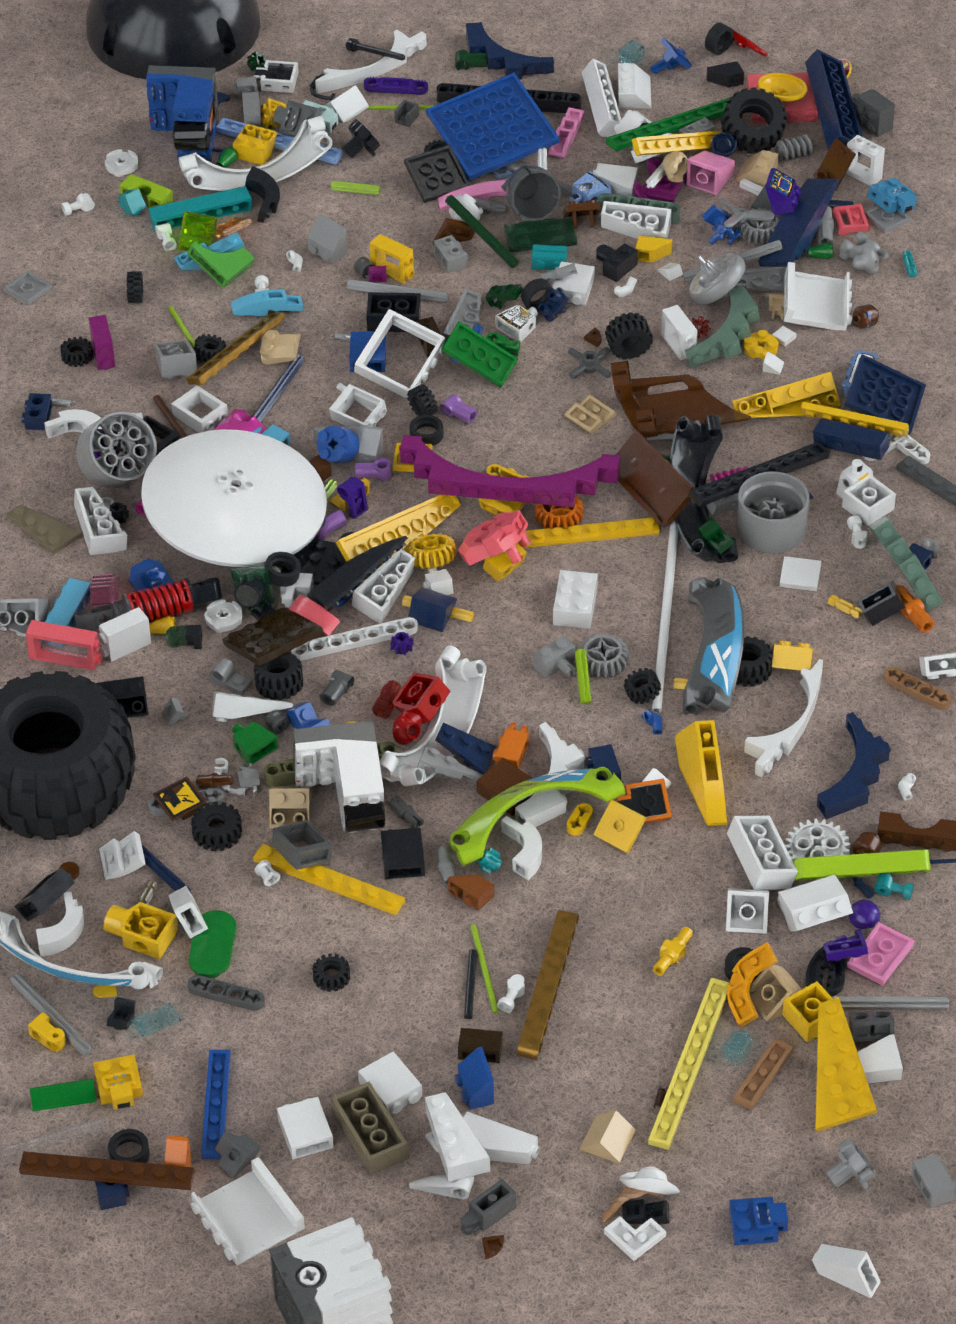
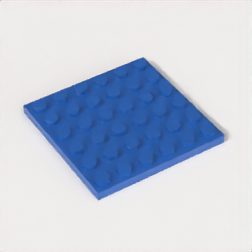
[426,72,560,180]

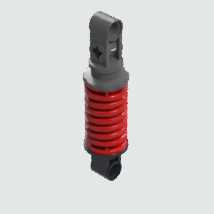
[74,577,223,631]

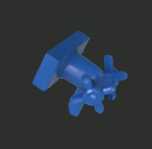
[702,204,741,245]

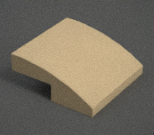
[564,394,617,434]

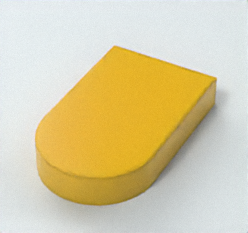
[93,985,117,998]

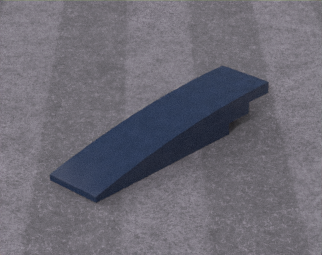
[758,179,839,267]

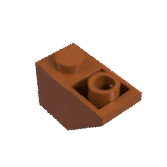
[447,874,494,911]

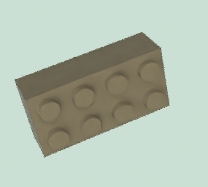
[331,1081,408,1175]

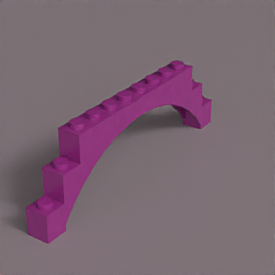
[400,435,620,507]

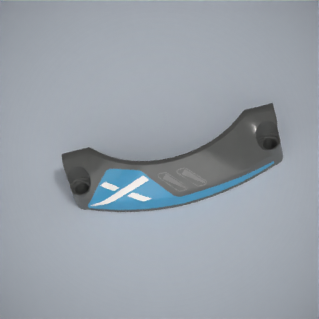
[683,577,744,715]

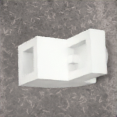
[280,573,314,608]

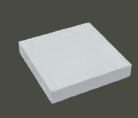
[779,556,821,591]

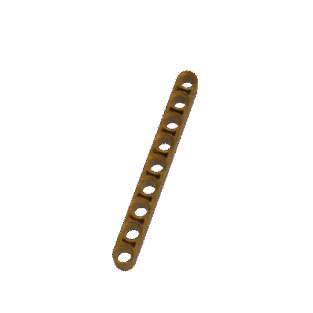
[517,910,579,1060]

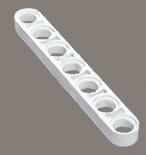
[291,617,418,661]

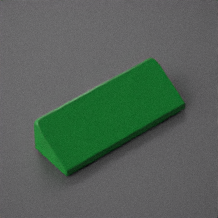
[29,1079,96,1112]

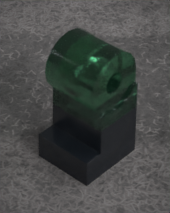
[166,625,203,649]

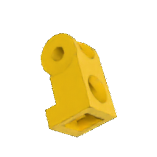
[28,1012,66,1051]

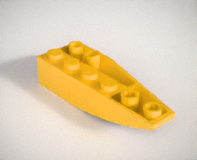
[731,372,841,418]
[675,720,727,826]

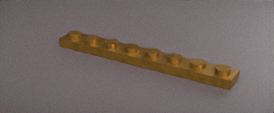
[186,312,286,386]

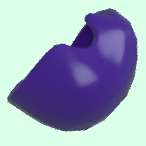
[849,899,880,929]

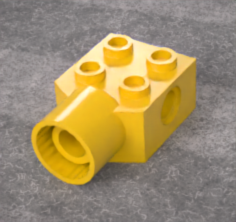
[104,902,179,960]

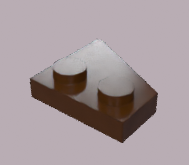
[432,218,475,245]

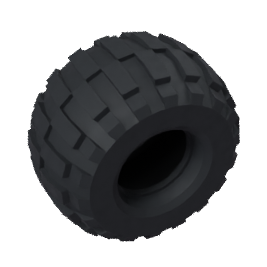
[0,671,135,840]

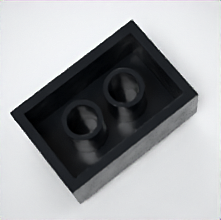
[366,292,421,332]

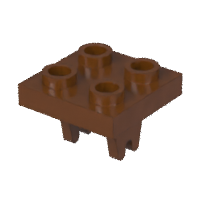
[563,200,601,229]

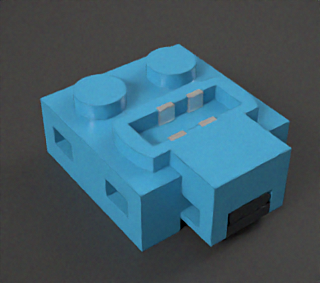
[867,178,917,214]

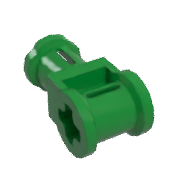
[486,333,521,355]

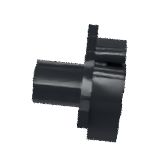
[341,119,380,158]

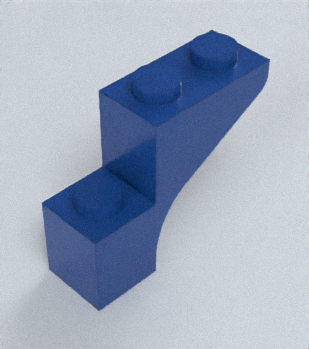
[285,702,330,729]

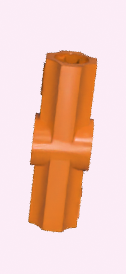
[896,585,935,633]

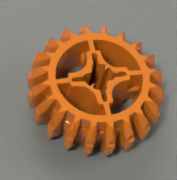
[534,496,584,529]

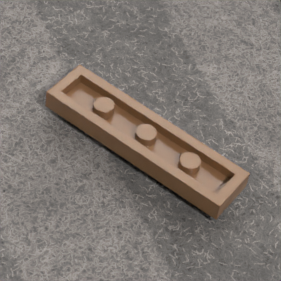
[733,1038,793,1111]

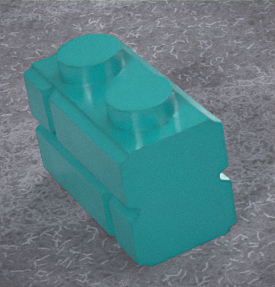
[532,245,567,270]

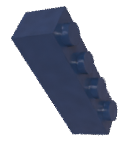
[813,418,889,460]

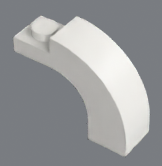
[44,409,102,438]
[501,816,542,880]
[36,892,84,957]

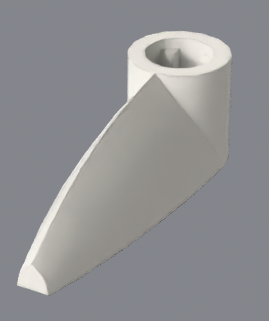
[409,1175,474,1200]

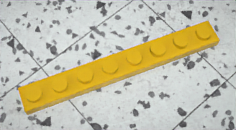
[632,130,722,156]
[517,517,660,548]
[253,843,405,916]

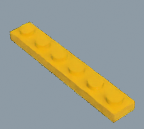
[801,402,909,437]

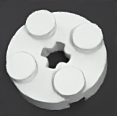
[105,149,138,177]
[204,599,243,633]

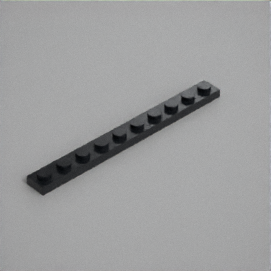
[688,442,830,507]

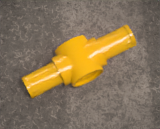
[653,927,693,976]

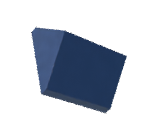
[408,587,457,632]

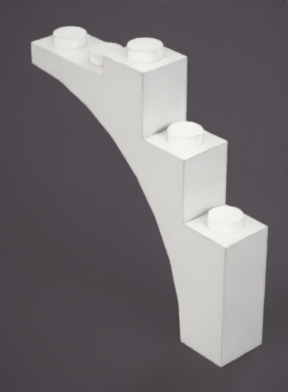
[515,722,585,827]

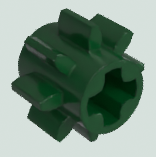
[247,51,267,71]

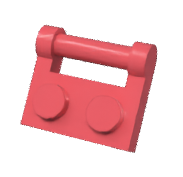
[832,204,869,235]

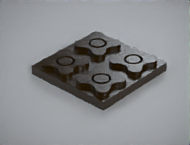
[222,607,324,666]

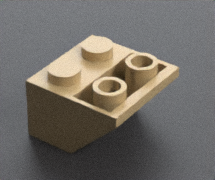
[269,787,311,828]

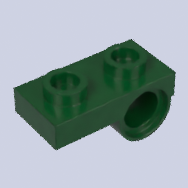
[485,284,523,309]
[697,517,735,554]

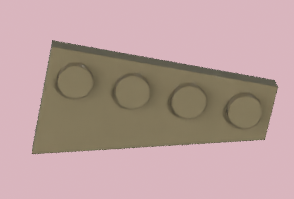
[6,504,82,555]

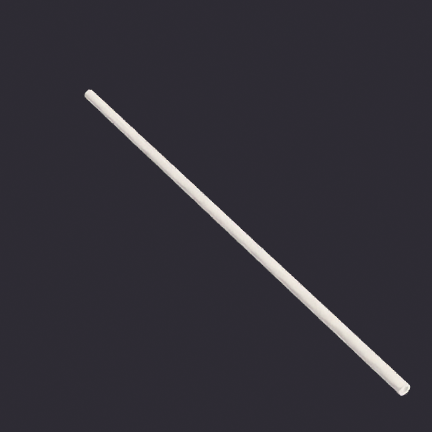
[652,520,679,713]

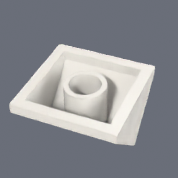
[324,85,369,123]

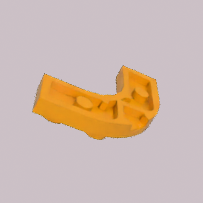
[727,942,778,1027]

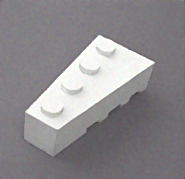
[74,487,127,555]
[352,549,415,624]

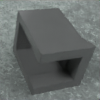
[394,100,419,127]

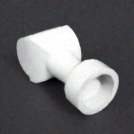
[61,193,95,216]
[155,223,177,251]
[255,275,269,292]
[847,515,868,549]
[497,974,525,1013]

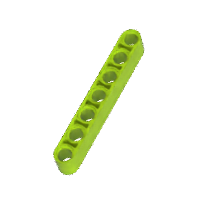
[793,850,931,881]

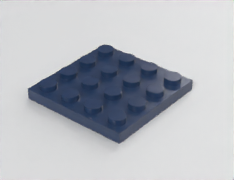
[844,354,926,435]

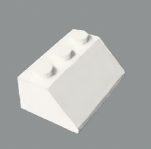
[618,63,651,109]
[778,875,853,931]

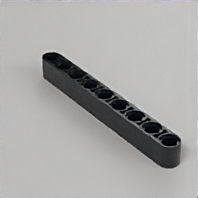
[436,83,581,114]

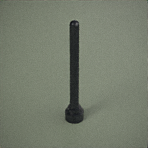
[346,38,405,61]

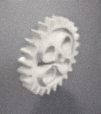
[785,819,850,861]

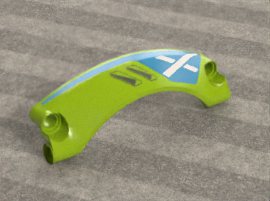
[449,767,625,866]

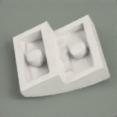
[99,831,145,880]

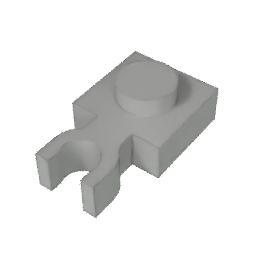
[237,763,260,788]

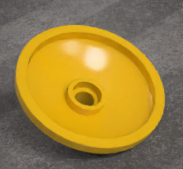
[758,73,807,103]

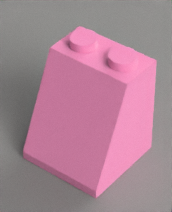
[687,150,735,195]

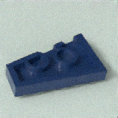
[435,722,496,775]

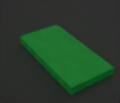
[441,321,518,387]

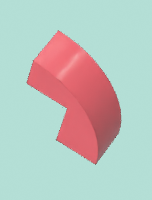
[288,595,340,636]

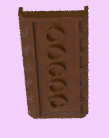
[616,428,695,527]

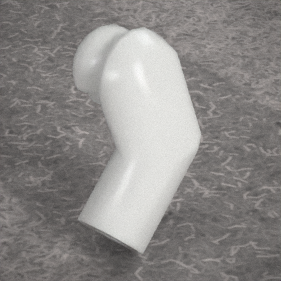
[898,773,916,801]

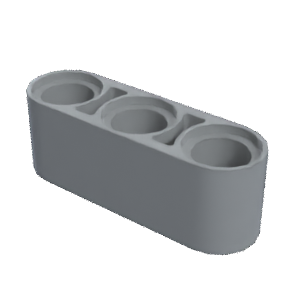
[242,92,261,127]

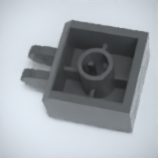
[852,89,895,137]

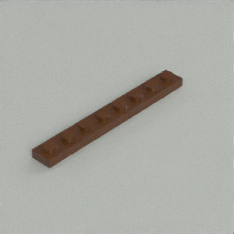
[19,1151,195,1190]

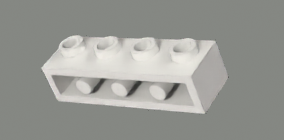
[919,652,956,679]

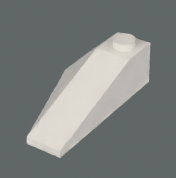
[212,691,293,722]

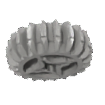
[738,207,781,245]
[579,633,629,678]

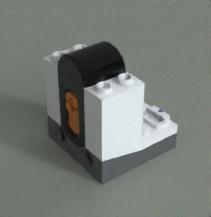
[293,720,385,833]

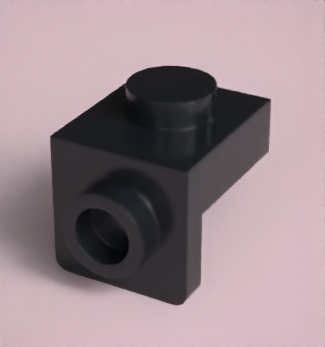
[107,997,136,1030]

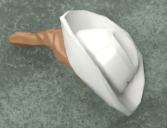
[601,1167,680,1223]

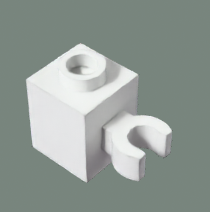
[423,568,454,595]

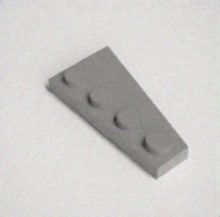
[443,289,481,340]

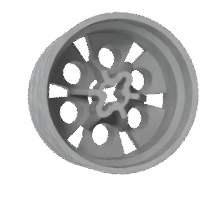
[76,412,157,488]
[737,472,809,553]

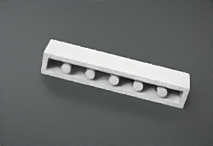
[581,59,621,137]

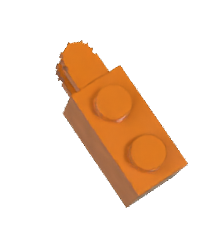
[492,722,529,769]

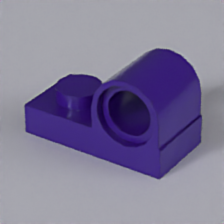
[337,477,368,519]

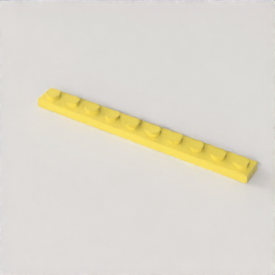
[648,978,730,1150]

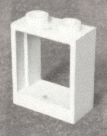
[846,135,885,186]
[661,305,697,360]
[329,384,387,428]
[171,386,228,433]

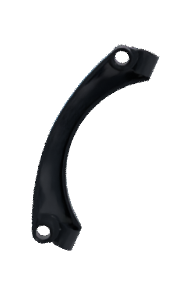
[669,415,738,563]

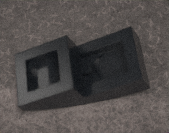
[622,1199,670,1224]

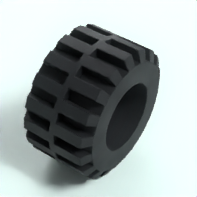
[605,312,653,360]
[736,636,773,687]
[254,653,303,700]

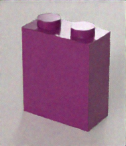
[88,315,115,370]

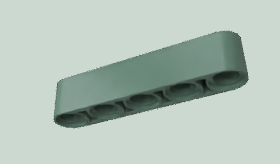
[599,193,680,224]

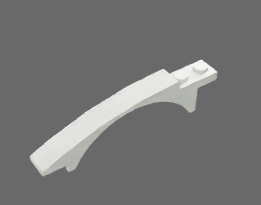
[315,30,427,93]
[744,659,823,778]

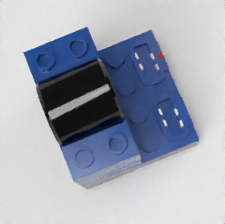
[146,65,219,162]

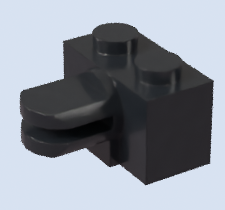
[596,243,638,282]

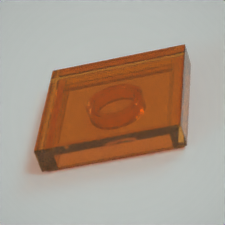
[215,217,253,238]

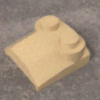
[260,330,301,365]

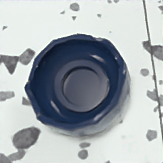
[711,132,737,157]

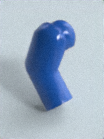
[642,710,663,734]

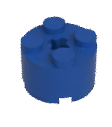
[317,425,359,464]

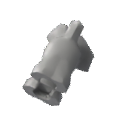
[839,232,889,274]

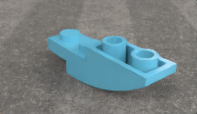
[174,232,245,271]
[231,289,303,317]

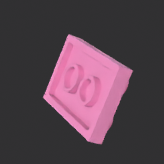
[847,922,915,986]

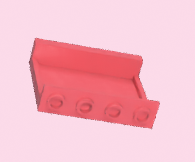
[747,72,818,124]

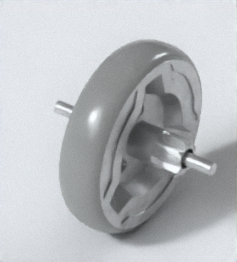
[689,252,745,305]

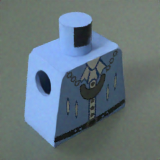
[569,171,611,204]

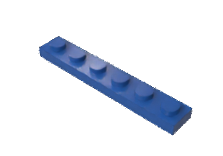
[201,1050,231,1159]

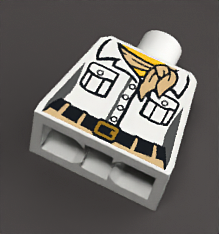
[495,305,538,342]

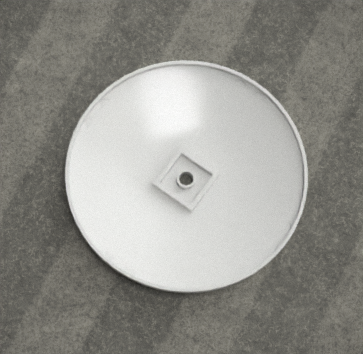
[141,429,327,567]

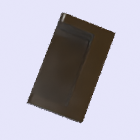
[458,1028,503,1063]

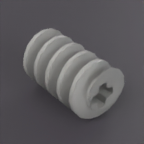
[776,134,813,162]

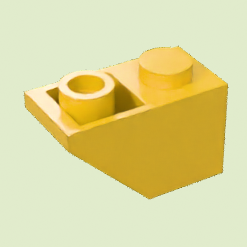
[635,235,673,263]

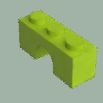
[119,174,174,208]

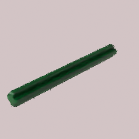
[445,195,519,268]

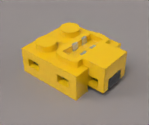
[93,1054,143,1110]

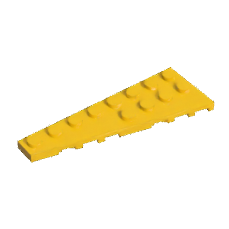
[336,494,461,585]

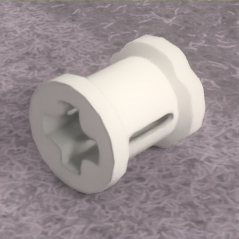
[254,860,280,887]

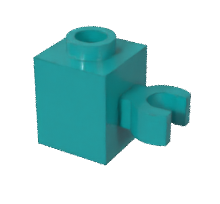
[118,189,146,216]

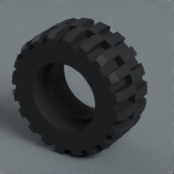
[721,88,787,154]

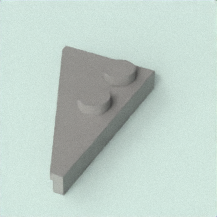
[417,747,482,783]

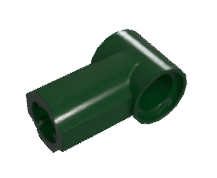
[455,50,487,70]

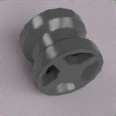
[354,257,375,278]
[265,710,290,734]

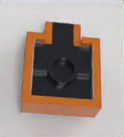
[615,778,672,824]

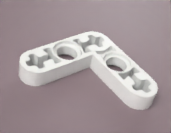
[862,433,930,465]

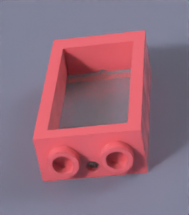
[25,620,102,670]

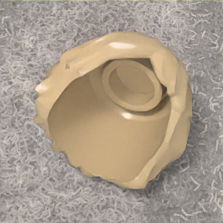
[663,151,688,183]

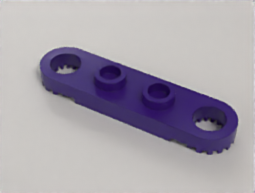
[364,77,429,95]

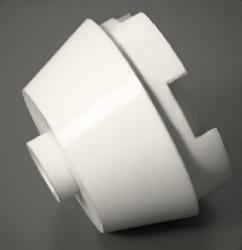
[449,193,483,222]

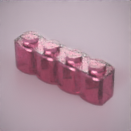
[90,573,120,605]

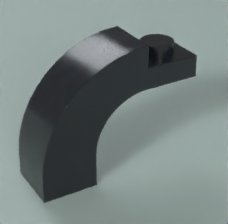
[245,166,280,223]

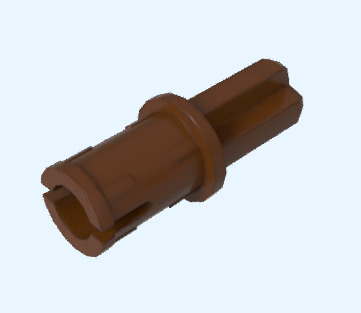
[196,773,234,788]

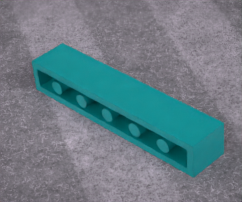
[148,186,252,232]

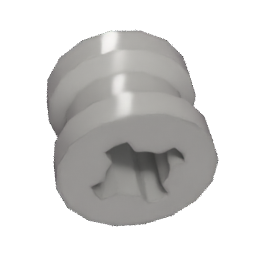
[923,538,939,558]

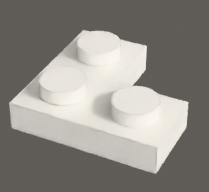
[604,1217,666,1261]

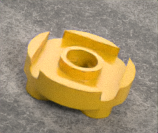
[743,330,779,360]

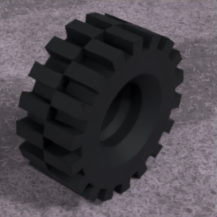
[191,801,242,851]

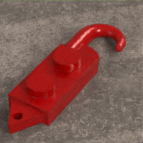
[732,30,768,56]

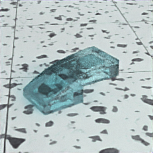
[132,1002,181,1037]

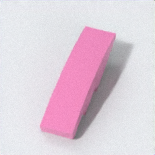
[548,107,585,159]
[438,180,506,210]

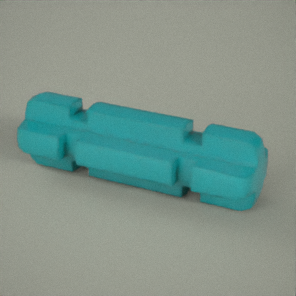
[902,250,918,277]

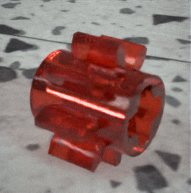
[692,316,711,338]

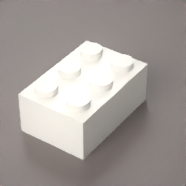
[553,570,598,629]

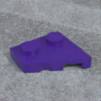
[823,929,868,961]

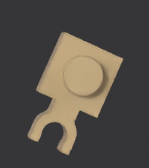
[768,294,784,320]

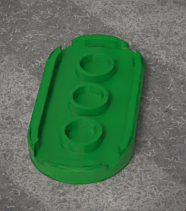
[189,910,236,978]

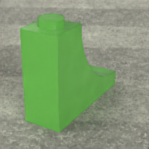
[187,241,255,288]

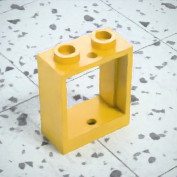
[369,234,414,284]

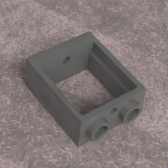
[271,820,333,870]

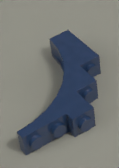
[466,22,554,79]
[817,712,891,820]

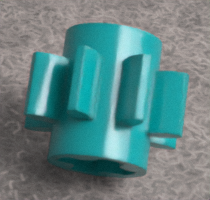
[477,847,502,874]

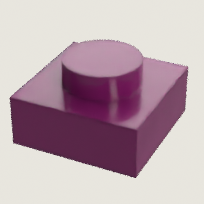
[369,266,387,283]

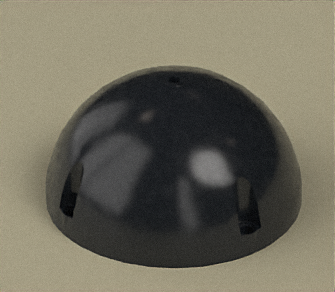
[86,0,260,79]

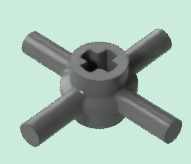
[568,347,612,379]

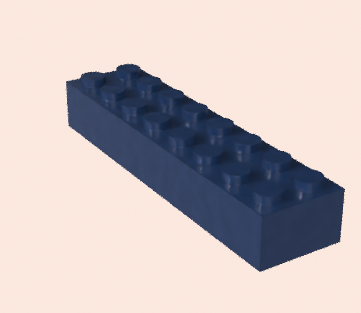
[805,49,863,157]

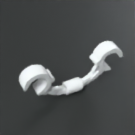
[214,758,258,796]

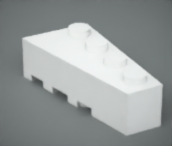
[601,201,671,239]
[425,1092,490,1182]

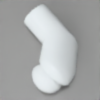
[286,250,303,272]
[614,276,637,297]

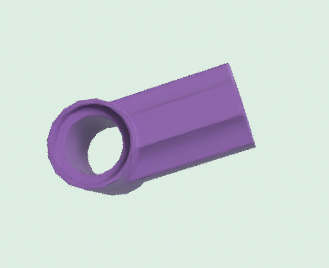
[439,394,477,423]
[355,458,392,481]
[314,510,347,540]

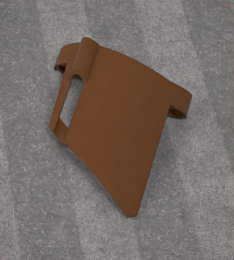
[610,361,751,438]

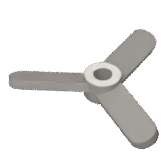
[718,199,775,227]

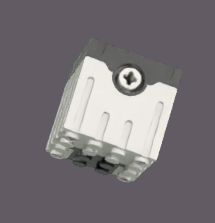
[269,1217,393,1324]

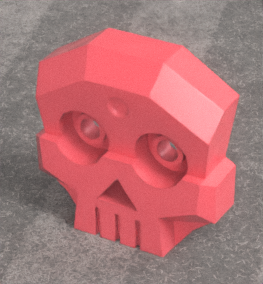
[458,510,531,566]

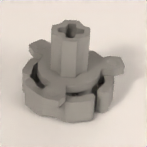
[826,1137,877,1189]

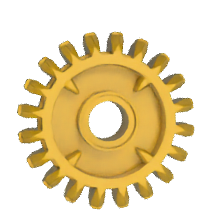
[406,533,456,569]

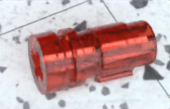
[372,680,401,719]

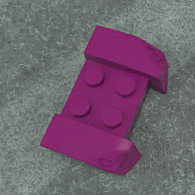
[634,157,687,203]

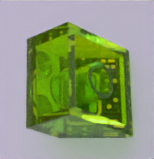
[177,211,218,251]

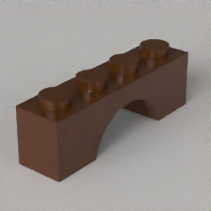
[877,811,956,852]

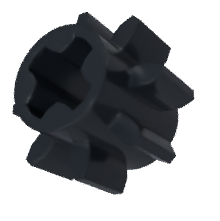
[109,502,130,524]

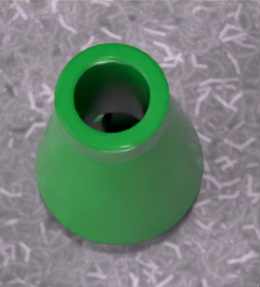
[216,147,238,168]
[808,243,834,260]

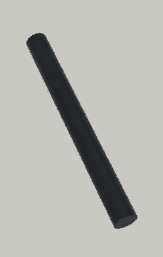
[464,949,477,1019]

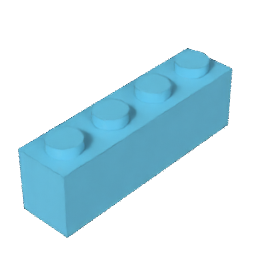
[42,578,92,647]

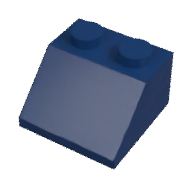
[455,1047,494,1110]

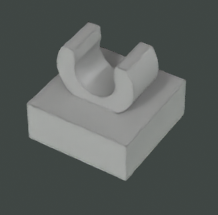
[163,698,188,725]

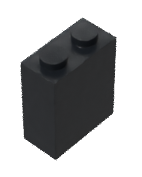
[381,828,425,879]

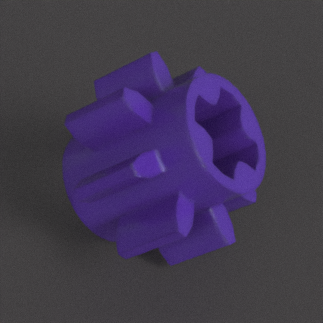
[390,632,414,655]

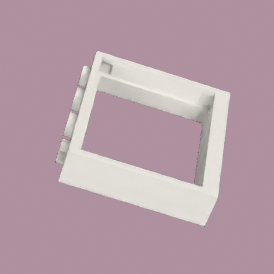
[354,309,445,398]

